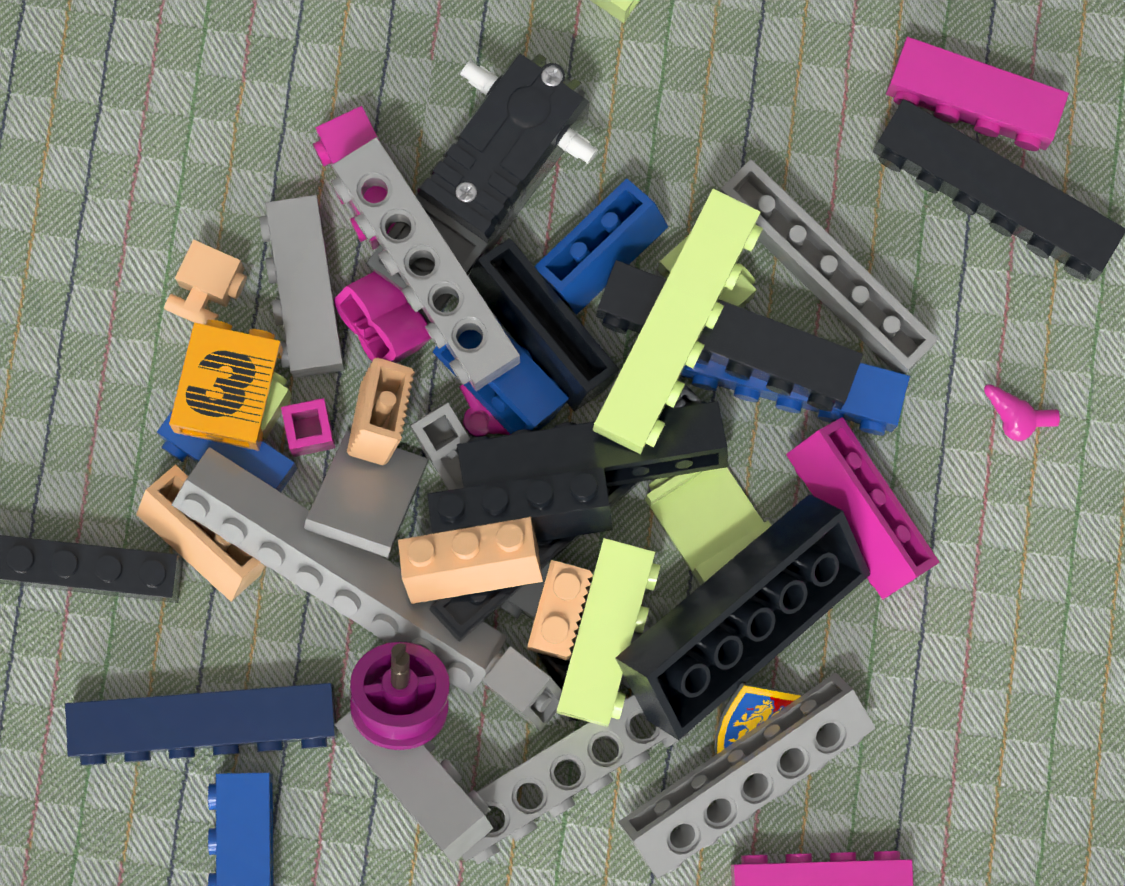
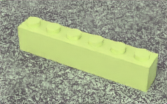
[593,189,763,454]

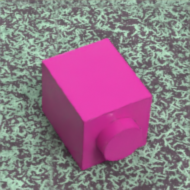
[281,398,336,457]

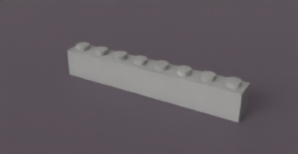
[172,447,507,695]

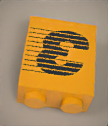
[169,320,283,451]

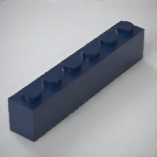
[65,683,337,766]

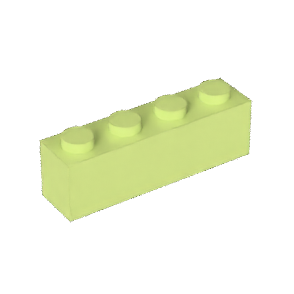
[556,538,661,727]

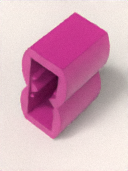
[333,272,431,363]

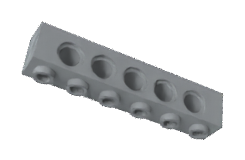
[331,137,520,391]
[619,672,876,879]
[462,695,688,865]

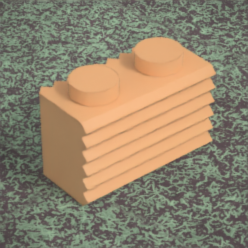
[347,358,415,465]
[527,560,593,660]

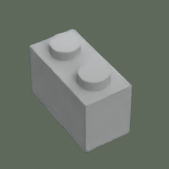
[482,646,562,732]

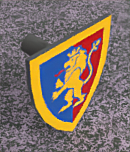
[715,683,803,754]

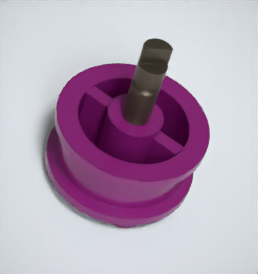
[350,642,450,750]

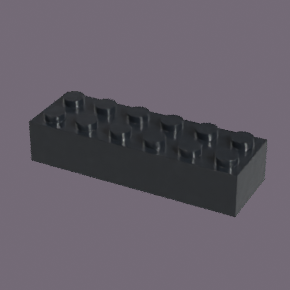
[615,494,871,740]

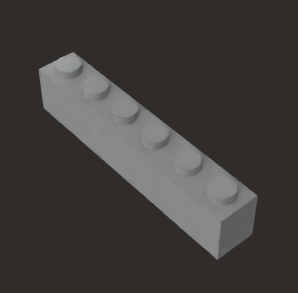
[720,159,938,375]

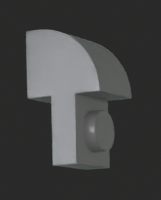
[410,402,470,490]

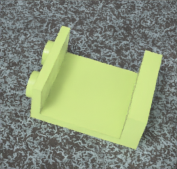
[645,467,772,585]

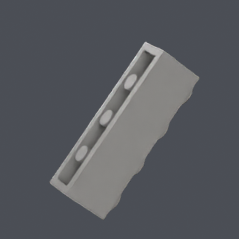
[259,195,345,378]
[334,711,493,864]

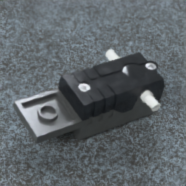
[366,52,598,311]

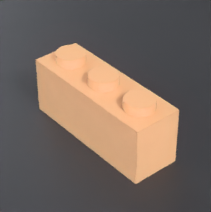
[136,464,265,602]
[398,517,543,604]

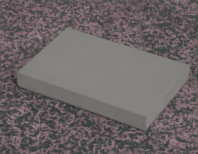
[304,431,428,558]

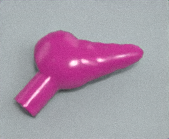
[984,384,1060,442]
[459,385,511,437]

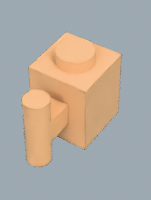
[164,239,247,325]

